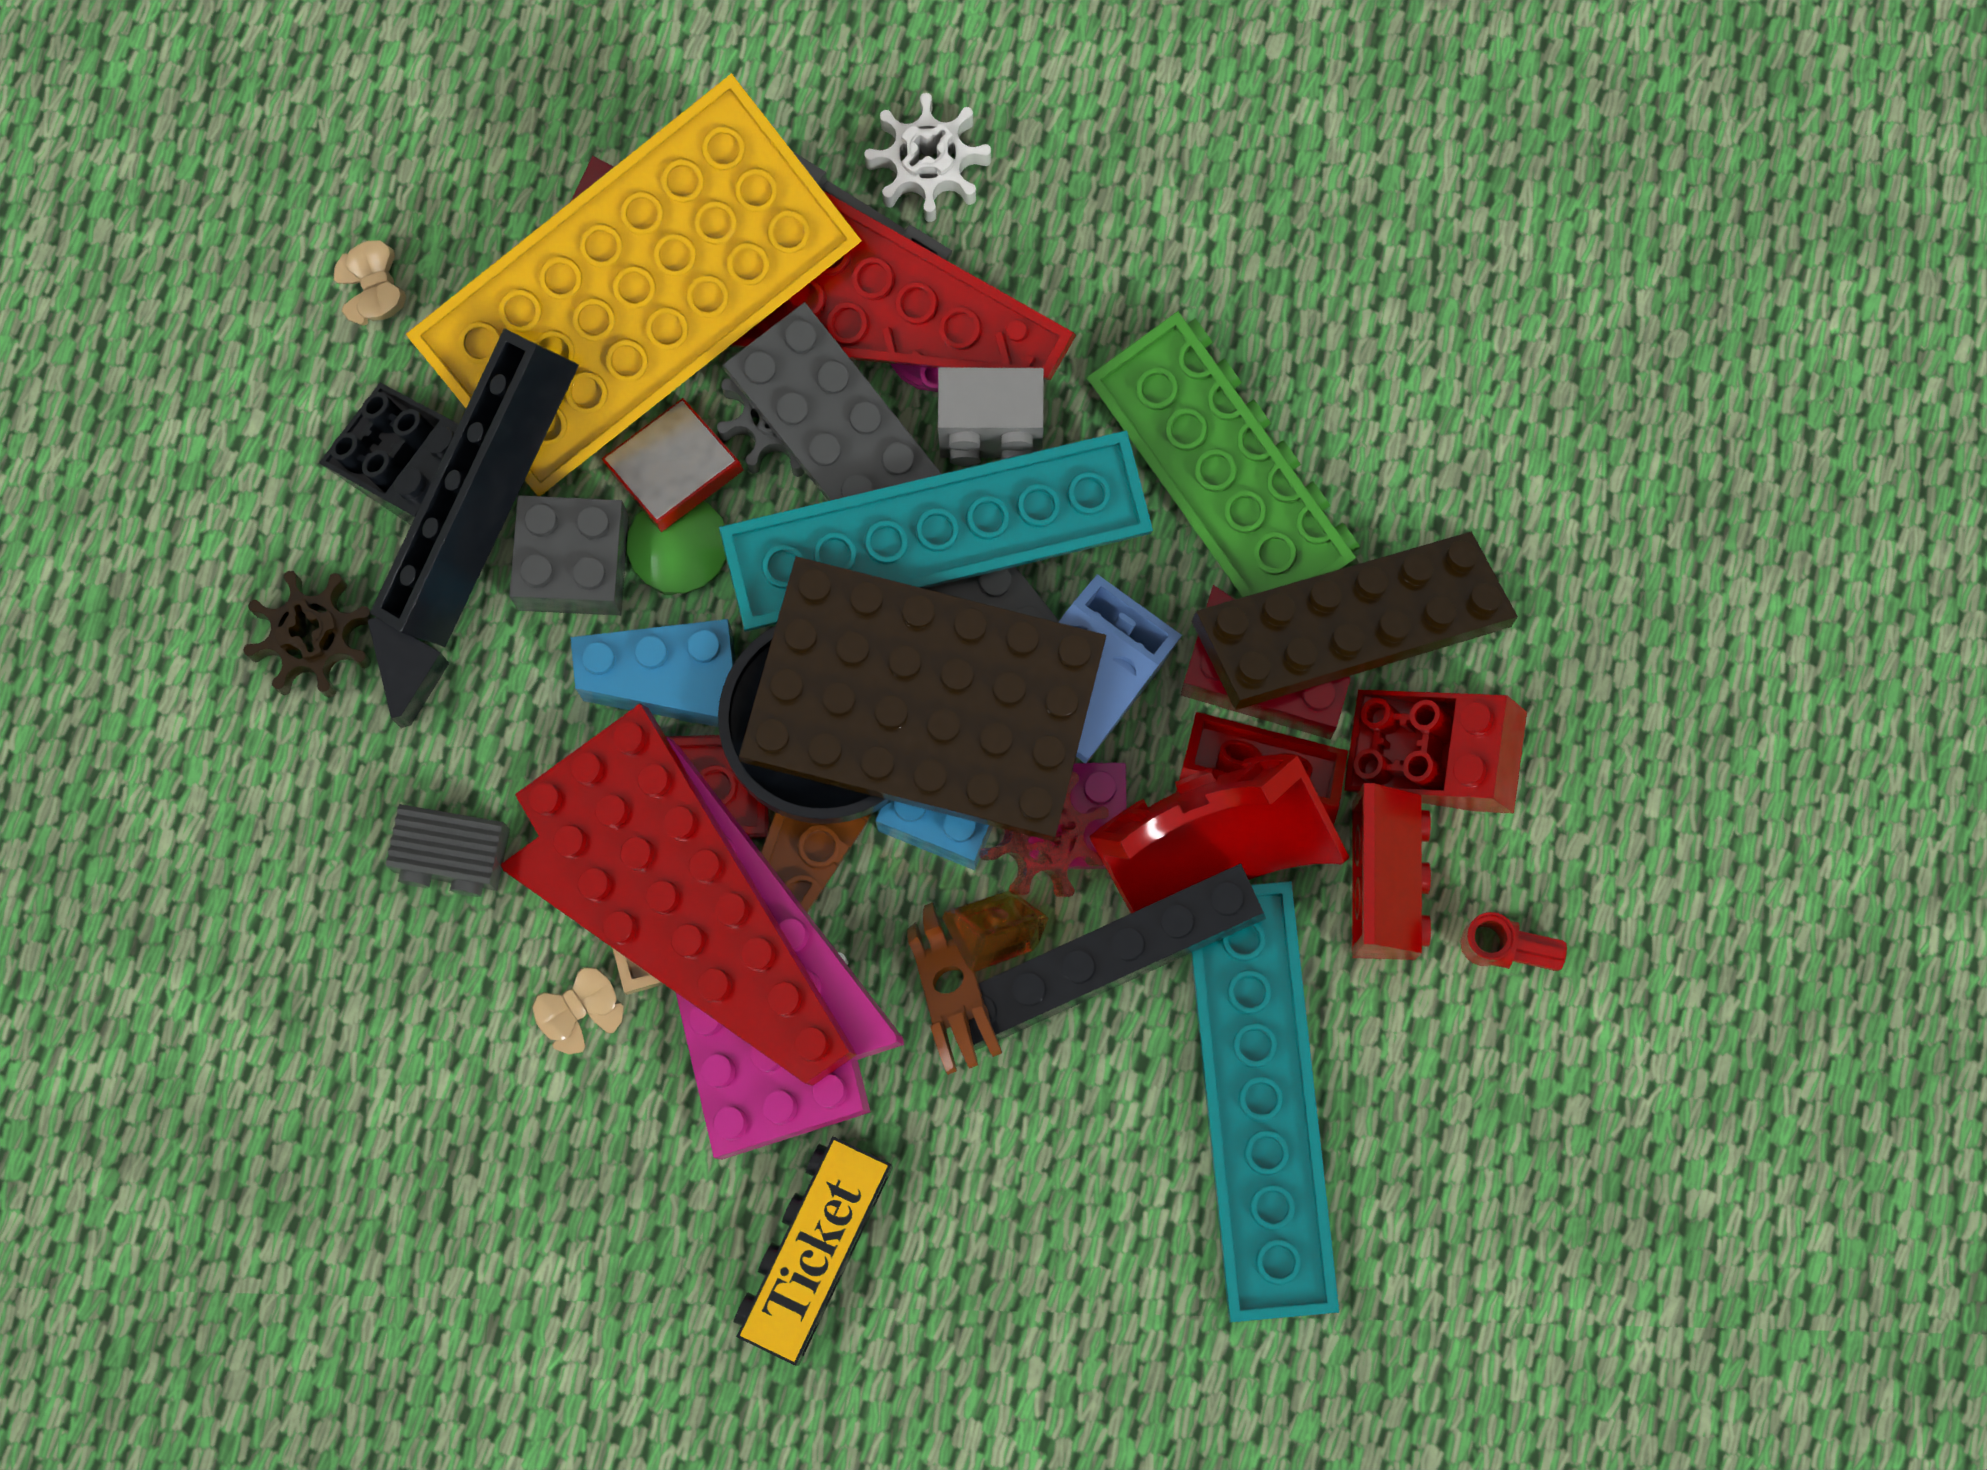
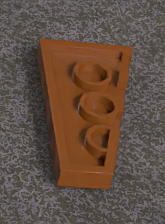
[761,812,874,913]

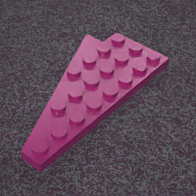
[666,737,904,1160]

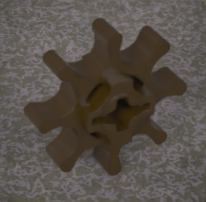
[243,571,375,698]

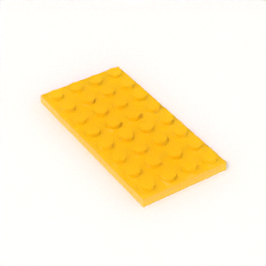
[406,73,862,496]

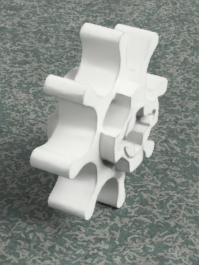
[864,93,991,222]

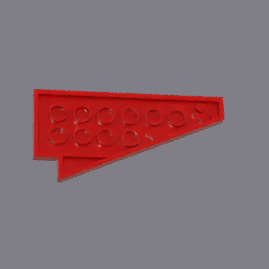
[729,191,1076,380]

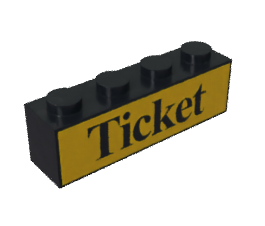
[734,1136,893,1366]

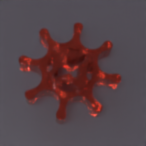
[979,772,1109,897]

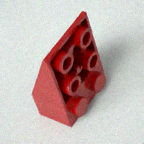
[1344,689,1527,814]

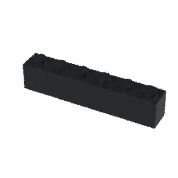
[370,328,579,647]
[969,863,1266,1051]

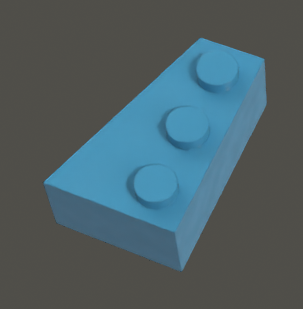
[570,619,736,727]

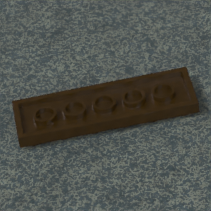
[1191,531,1518,710]

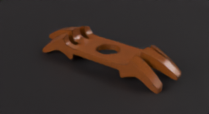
[907,902,1002,1075]

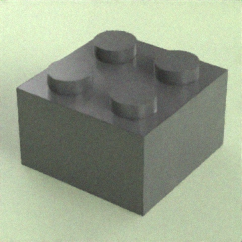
[509,496,629,616]

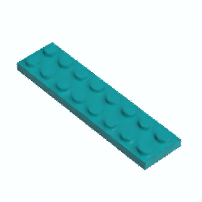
[719,430,1153,632]
[1191,881,1339,1323]

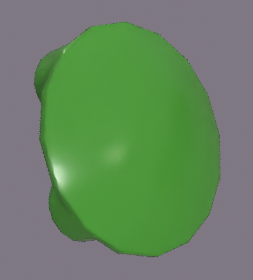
[627,501,727,595]

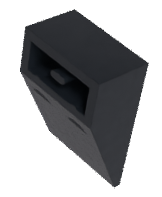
[319,383,459,525]

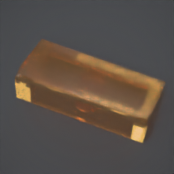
[942,890,1049,972]

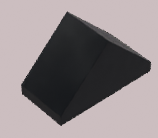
[368,617,449,728]

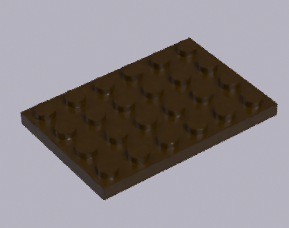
[739,556,1107,842]

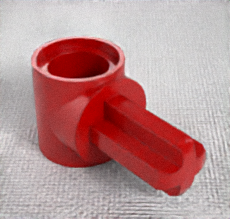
[1460,912,1567,971]

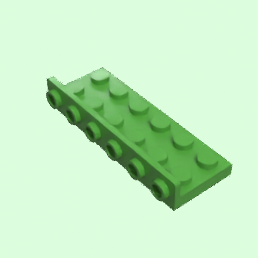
[1086,311,1360,597]

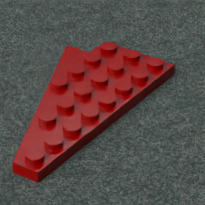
[500,703,857,1086]

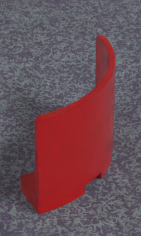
[1089,754,1349,913]

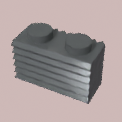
[386,804,510,897]

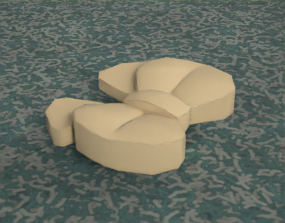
[334,240,406,326]
[532,967,624,1054]

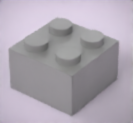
[938,367,1044,466]

